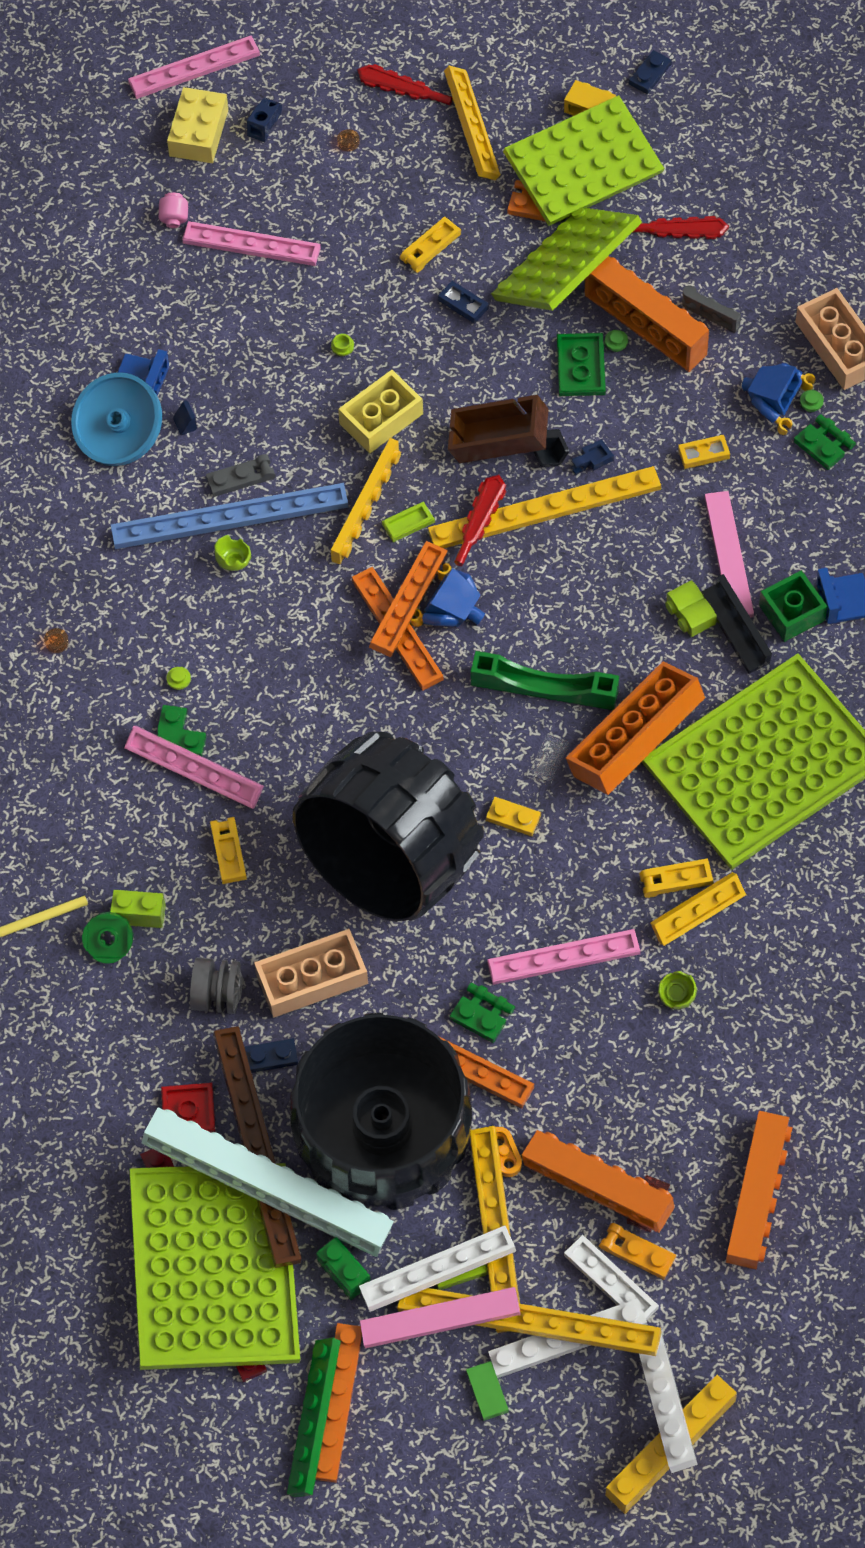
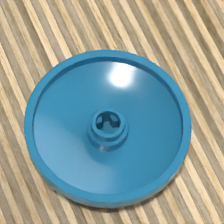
[71,373,162,466]

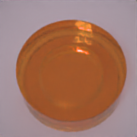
[337,129,360,152]
[44,628,69,653]

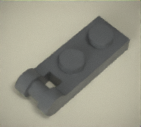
[682,285,741,333]
[206,454,276,497]

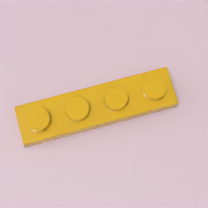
[650,872,746,946]

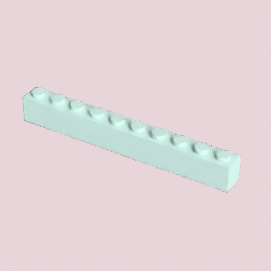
[142,1107,394,1257]

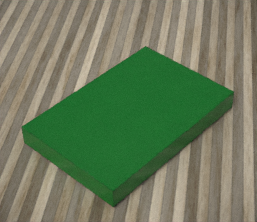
[557,333,606,396]

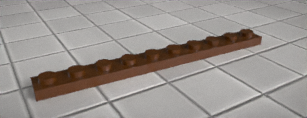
[213,1026,301,1268]

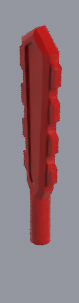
[357,64,453,105]
[632,216,729,239]
[454,475,506,566]

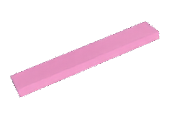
[128,36,260,99]
[182,221,321,266]
[705,491,754,618]
[124,726,264,809]
[487,929,640,985]
[360,1287,521,1348]

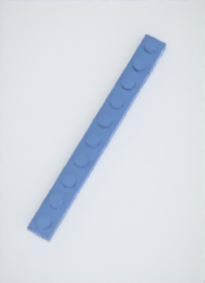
[111,483,349,549]

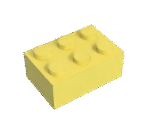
[167,87,228,163]
[338,370,423,453]

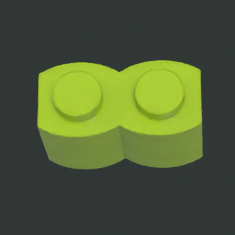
[665,580,717,637]

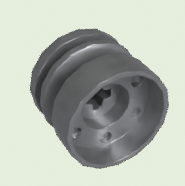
[190,957,243,1014]

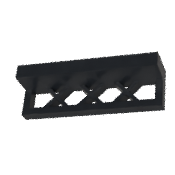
[701,574,772,674]

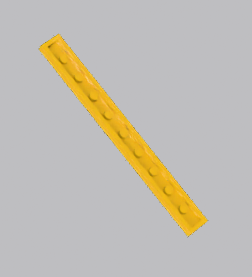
[428,466,661,549]
[397,1288,662,1356]

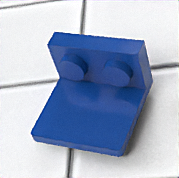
[117,349,169,396]
[816,567,865,624]

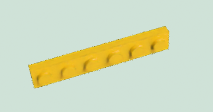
[444,65,501,180]
[331,438,401,564]

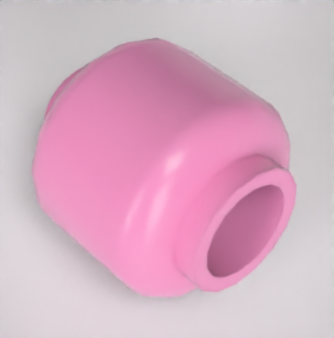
[158,193,188,228]

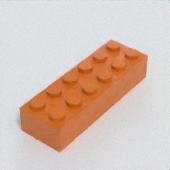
[585,256,709,372]
[566,661,705,795]

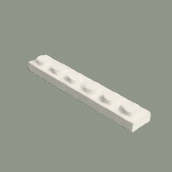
[359,1226,516,1312]
[488,1298,648,1378]
[639,1333,698,1473]

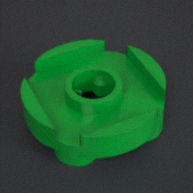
[82,912,133,963]

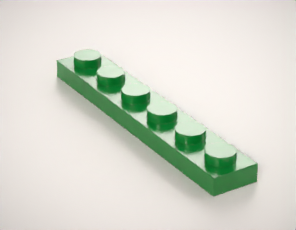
[287,1338,341,1497]

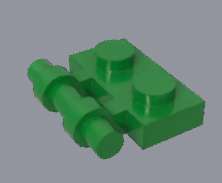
[794,414,856,470]
[450,982,515,1043]

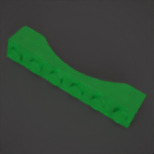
[471,651,619,710]

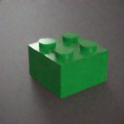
[759,570,828,642]

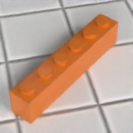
[726,1111,793,1270]
[522,1130,675,1233]

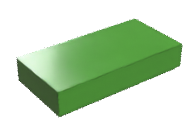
[466,1361,509,1421]

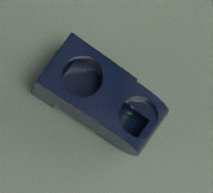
[247,98,282,142]

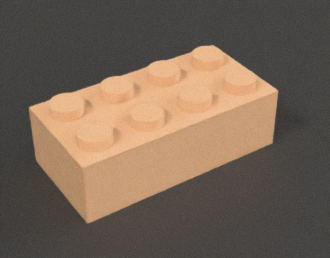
[795,288,865,390]
[254,929,368,1018]

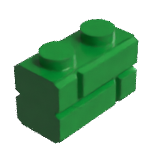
[316,1237,371,1300]

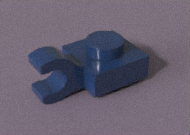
[571,439,614,475]

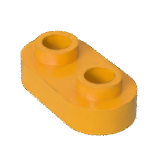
[495,1127,522,1177]

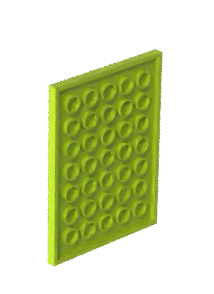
[642,653,865,870]
[129,1163,300,1370]

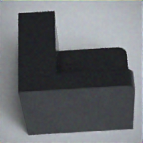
[533,429,569,467]

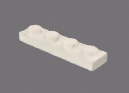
[564,1235,659,1321]

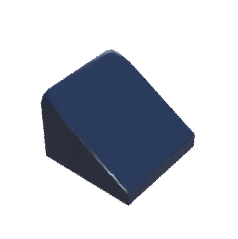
[173,400,197,435]

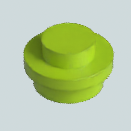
[331,334,354,356]
[166,667,191,690]

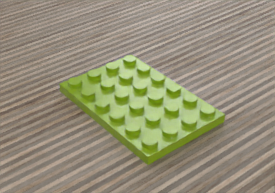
[503,95,665,226]
[491,207,642,311]

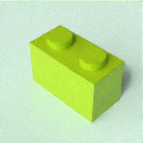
[110,890,166,928]

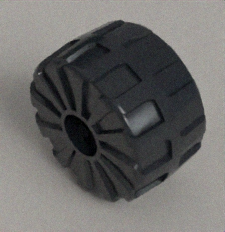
[292,731,484,922]
[290,1013,472,1210]

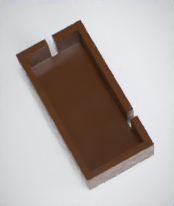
[448,395,549,464]

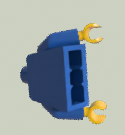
[742,363,816,435]
[410,563,485,627]

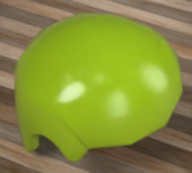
[214,535,251,571]
[658,971,697,1010]

